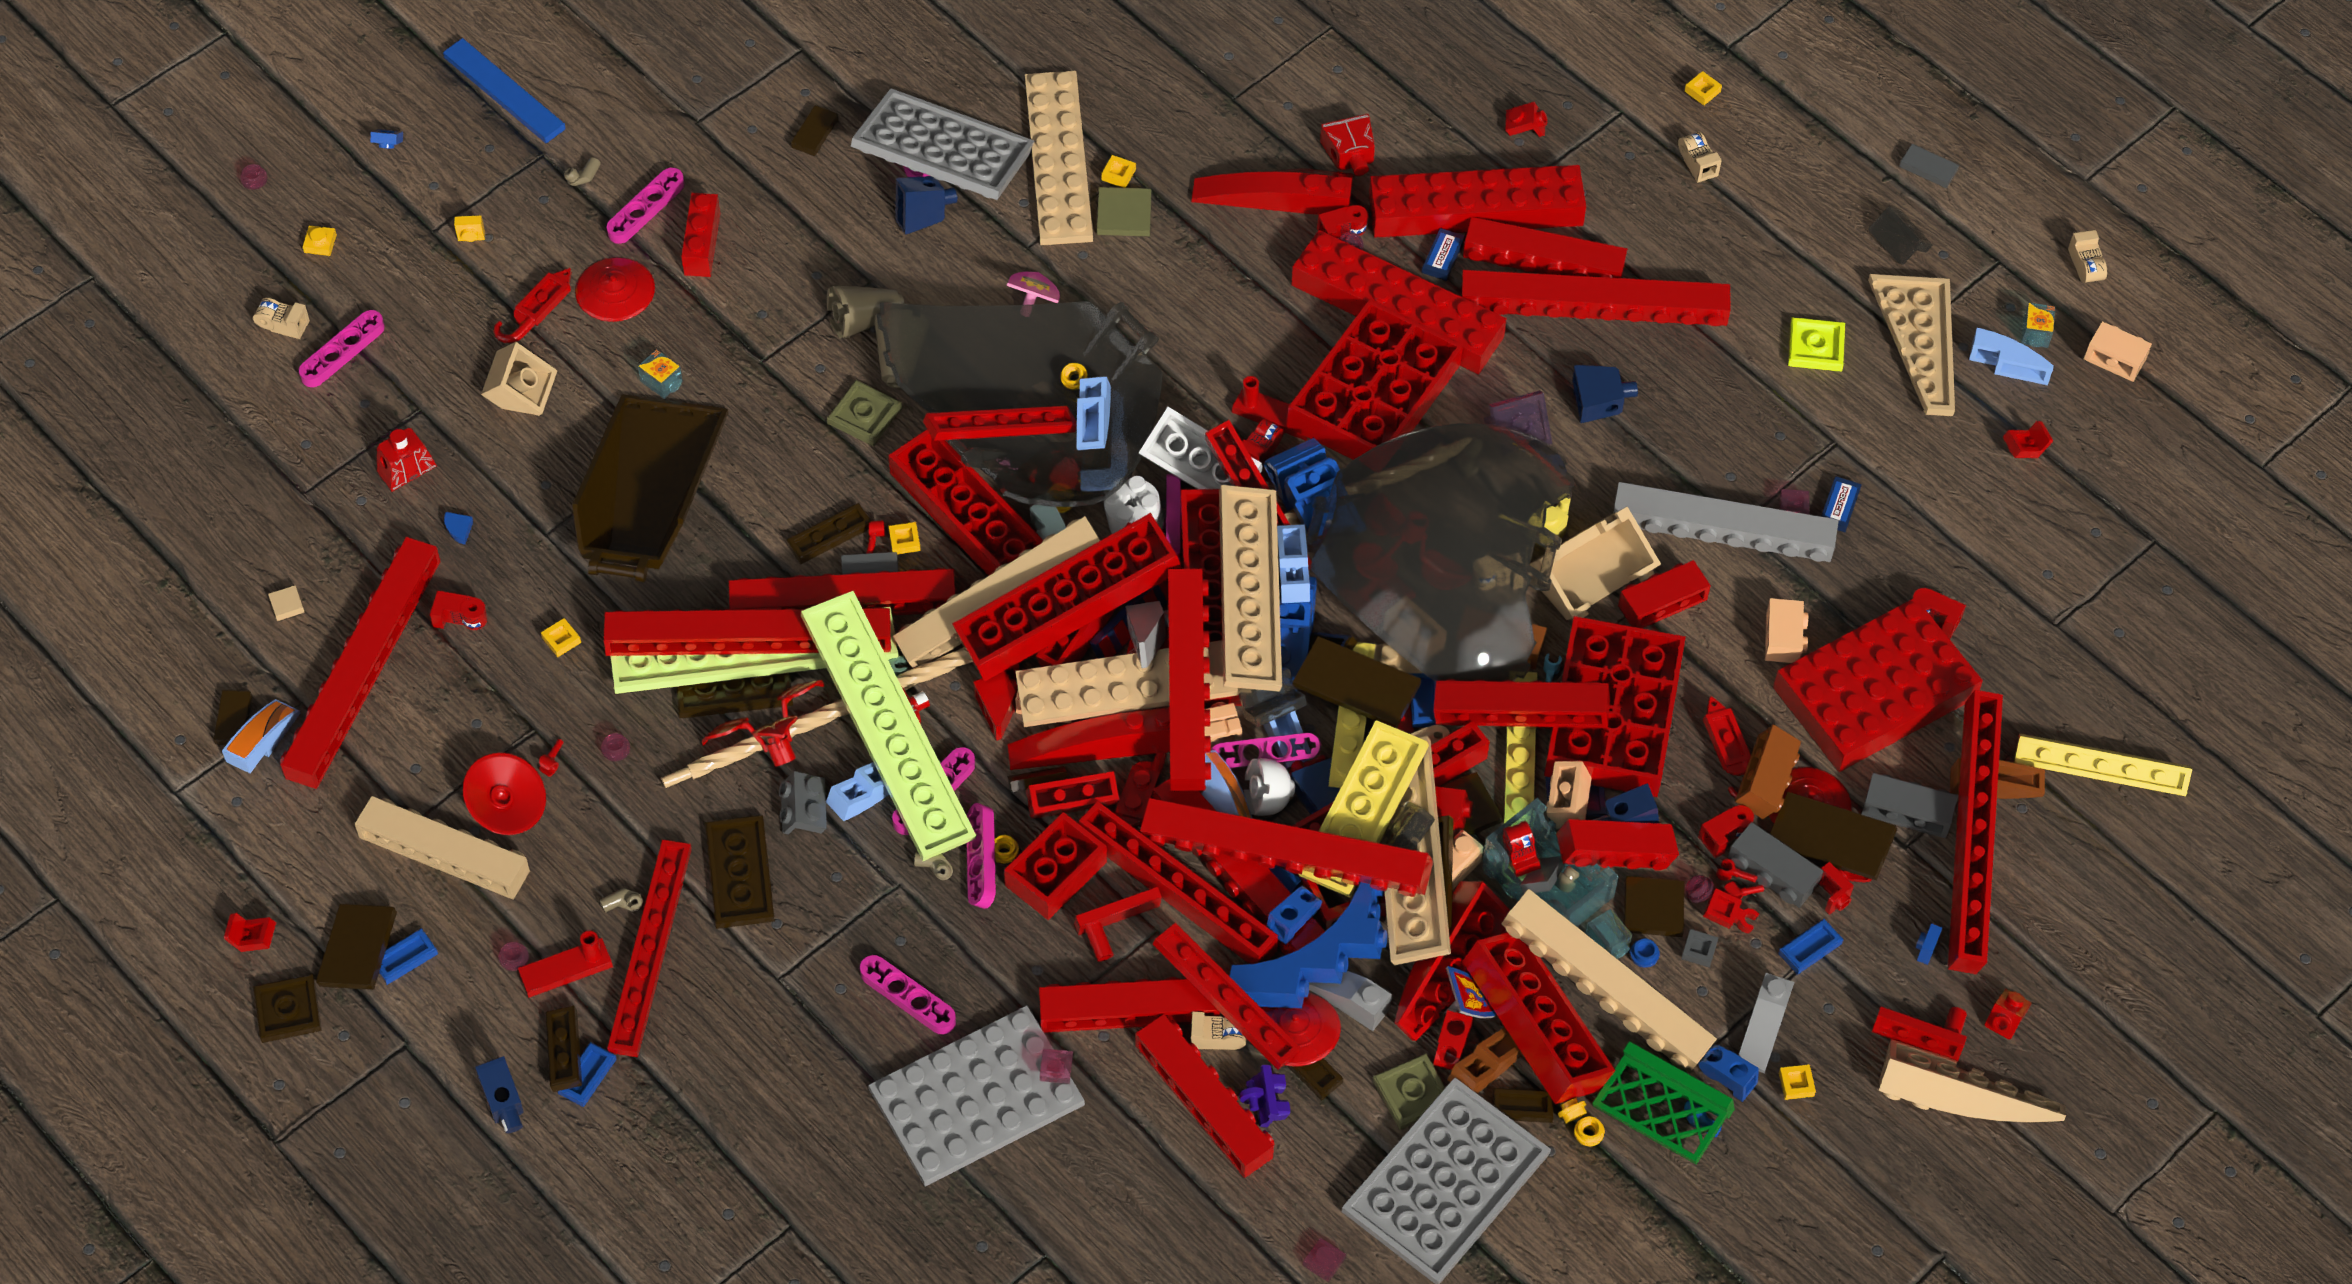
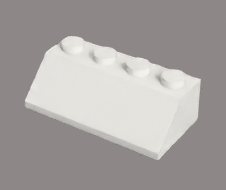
[1139,407,1263,489]

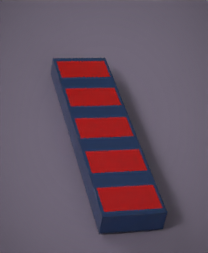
[1089,579,1168,659]

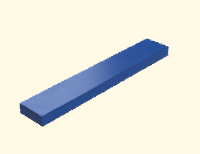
[443,38,566,143]

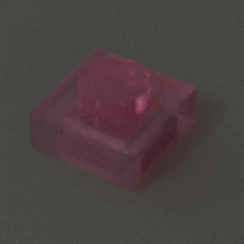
[1780,489,1809,515]
[1040,1049,1073,1084]
[1303,1238,1346,1282]

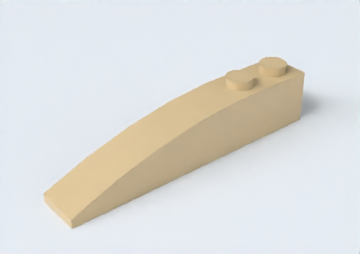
[1879,1039,2066,1122]

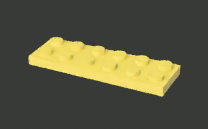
[1299,720,1429,898]

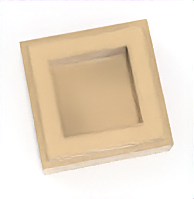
[268,585,305,621]

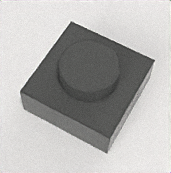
[1681,929,1719,968]

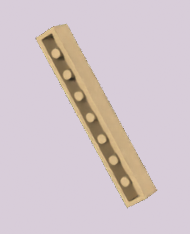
[893,516,1101,668]
[1502,889,1717,1074]

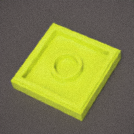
[1788,317,1845,372]

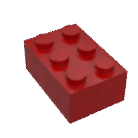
[1004,812,1107,920]

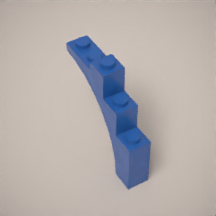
[1230,882,1387,1008]

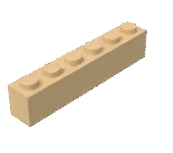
[355,796,530,900]

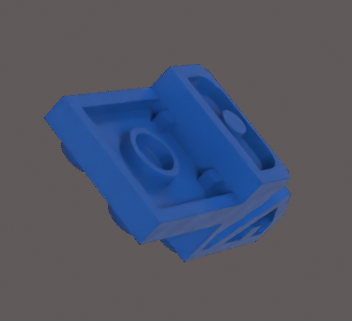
[1263,438,1368,555]
[1279,575,1317,685]

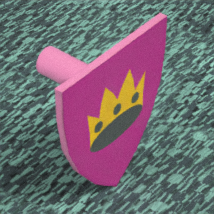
[1007,271,1060,317]

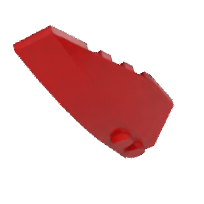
[1192,168,1353,215]
[1007,706,1170,770]
[1394,881,1511,1041]

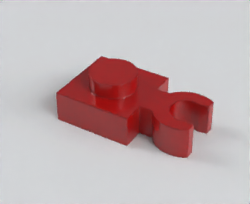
[1703,888,1759,933]

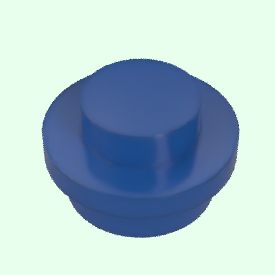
[1630,939,1660,968]

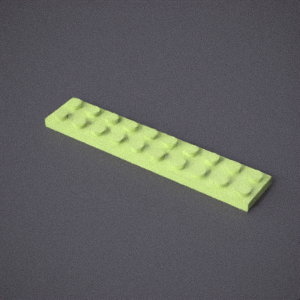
[801,591,976,861]
[611,607,898,694]

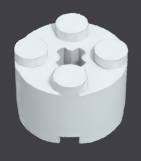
[1104,476,1163,534]

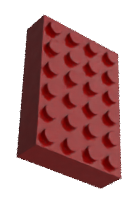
[1286,300,1464,474]
[1773,597,1983,772]
[1544,616,1686,797]

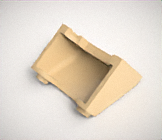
[1524,506,1661,620]

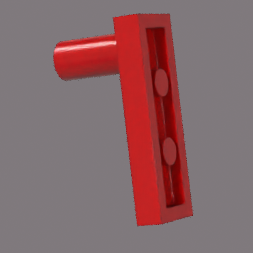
[1232,376,1308,441]
[1074,887,1162,962]
[518,931,613,998]
[1872,1006,1967,1061]

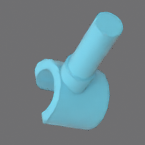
[1543,654,1562,682]

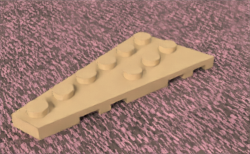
[1868,274,1955,416]

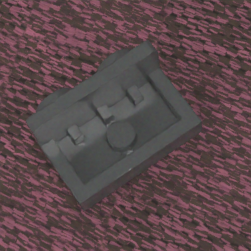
[779,771,827,835]

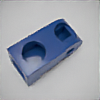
[1266,886,1322,945]
[1698,1044,1759,1102]

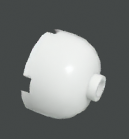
[1244,758,1295,816]

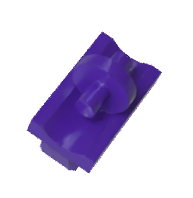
[1239,1065,1291,1127]

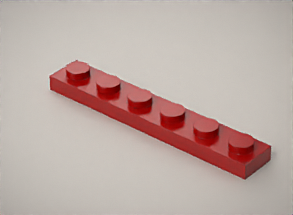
[923,406,1077,441]
[1153,922,1301,1070]

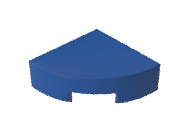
[444,512,473,545]

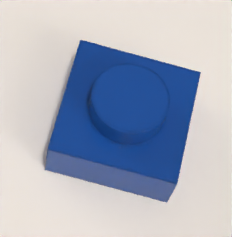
[370,129,403,148]
[1915,923,1942,965]

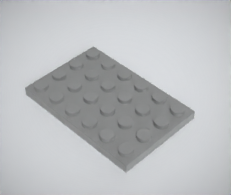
[851,88,1035,200]
[868,1006,1085,1187]
[1342,1078,1551,1284]

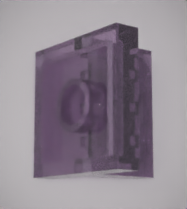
[1484,390,1552,458]

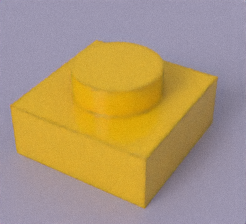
[1684,71,1722,106]
[1102,155,1136,188]
[454,216,485,242]
[303,226,337,256]
[889,522,920,554]
[541,618,581,657]
[1779,1064,1816,1100]

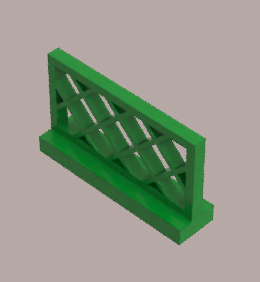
[1592,1041,1735,1165]

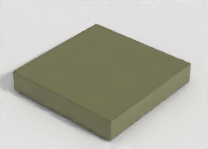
[1097,187,1151,236]
[827,380,902,447]
[1372,1053,1445,1130]

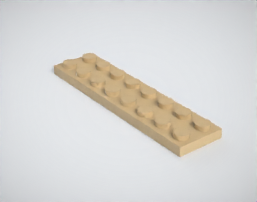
[1025,71,1093,245]
[1219,485,1282,692]
[1016,640,1251,727]
[1380,736,1451,965]

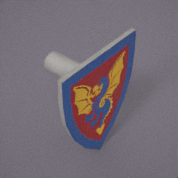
[1445,966,1497,1018]

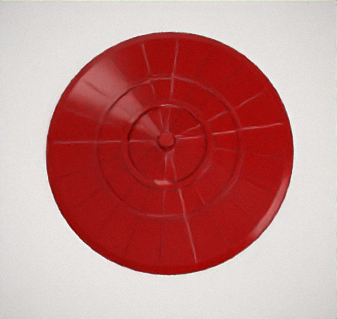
[575,257,655,322]
[463,753,546,835]
[1769,767,1852,824]
[1261,993,1341,1067]

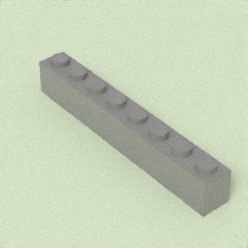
[1613,482,1839,562]

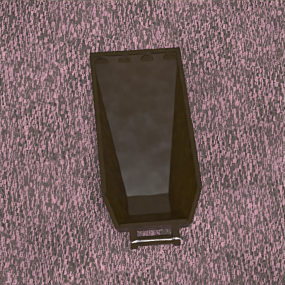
[572,394,728,582]

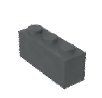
[1861,773,1958,838]
[1728,822,1823,908]

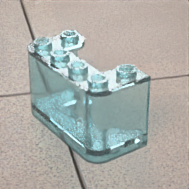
[1483,798,1619,927]

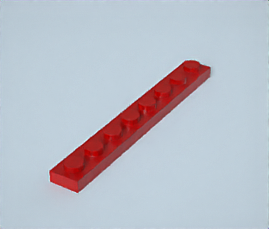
[607,840,692,1057]

